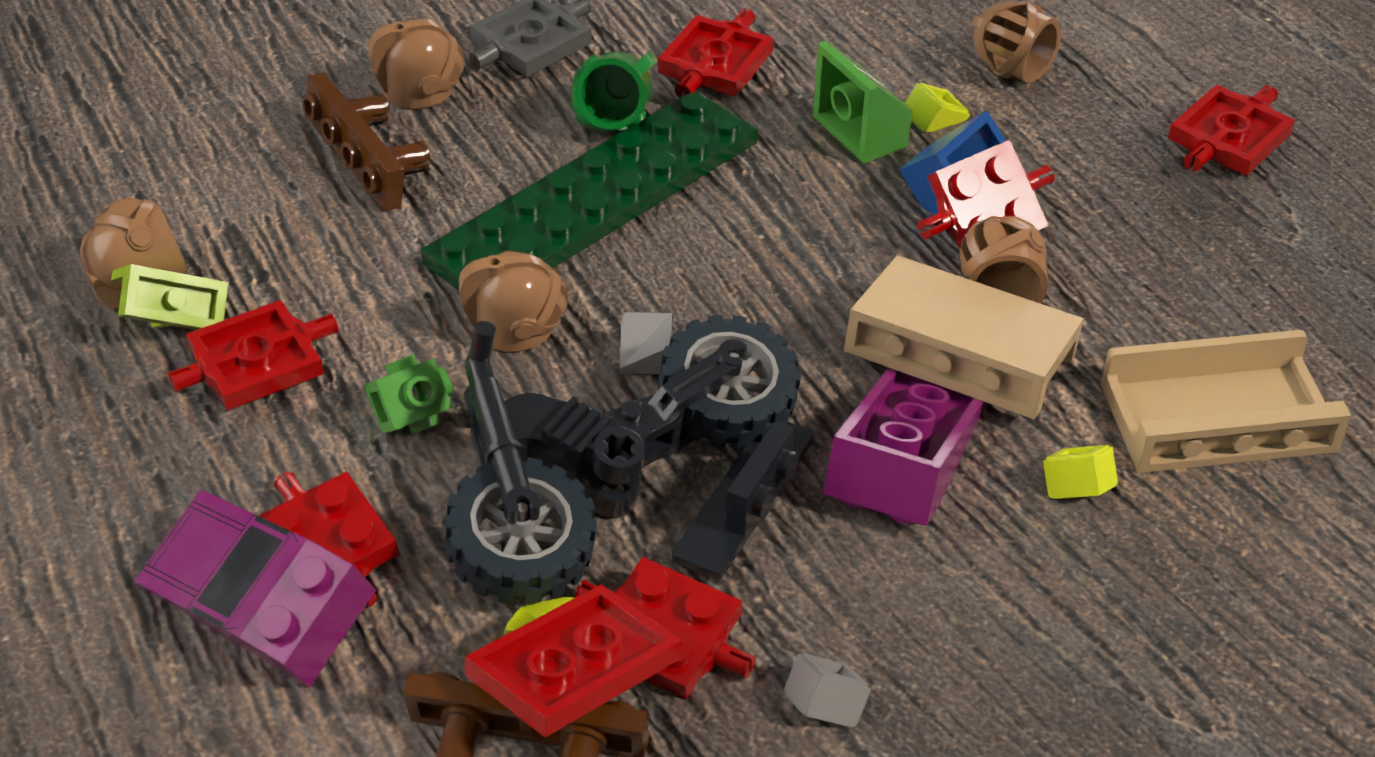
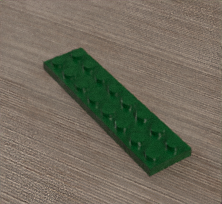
[421,90,758,291]

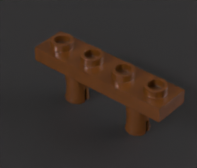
[302,73,430,211]
[403,672,649,757]

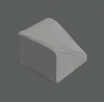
[620,312,672,374]
[784,653,871,727]

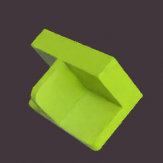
[111,264,228,330]

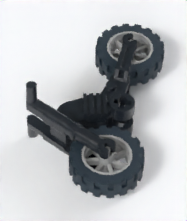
[444,315,801,605]

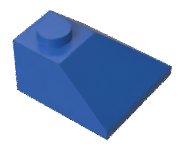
[899,110,1023,214]

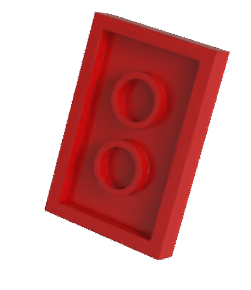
[465,584,682,738]

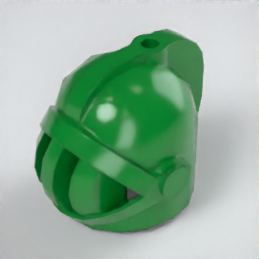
[571,50,658,133]

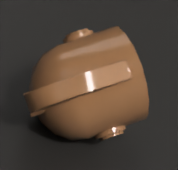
[970,0,1061,83]
[368,19,464,109]
[80,198,188,311]
[960,215,1048,303]
[459,251,568,352]

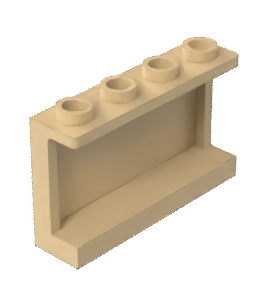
[844,255,1084,420]
[1101,330,1351,473]

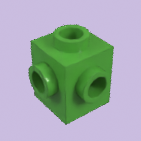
[363,354,453,434]

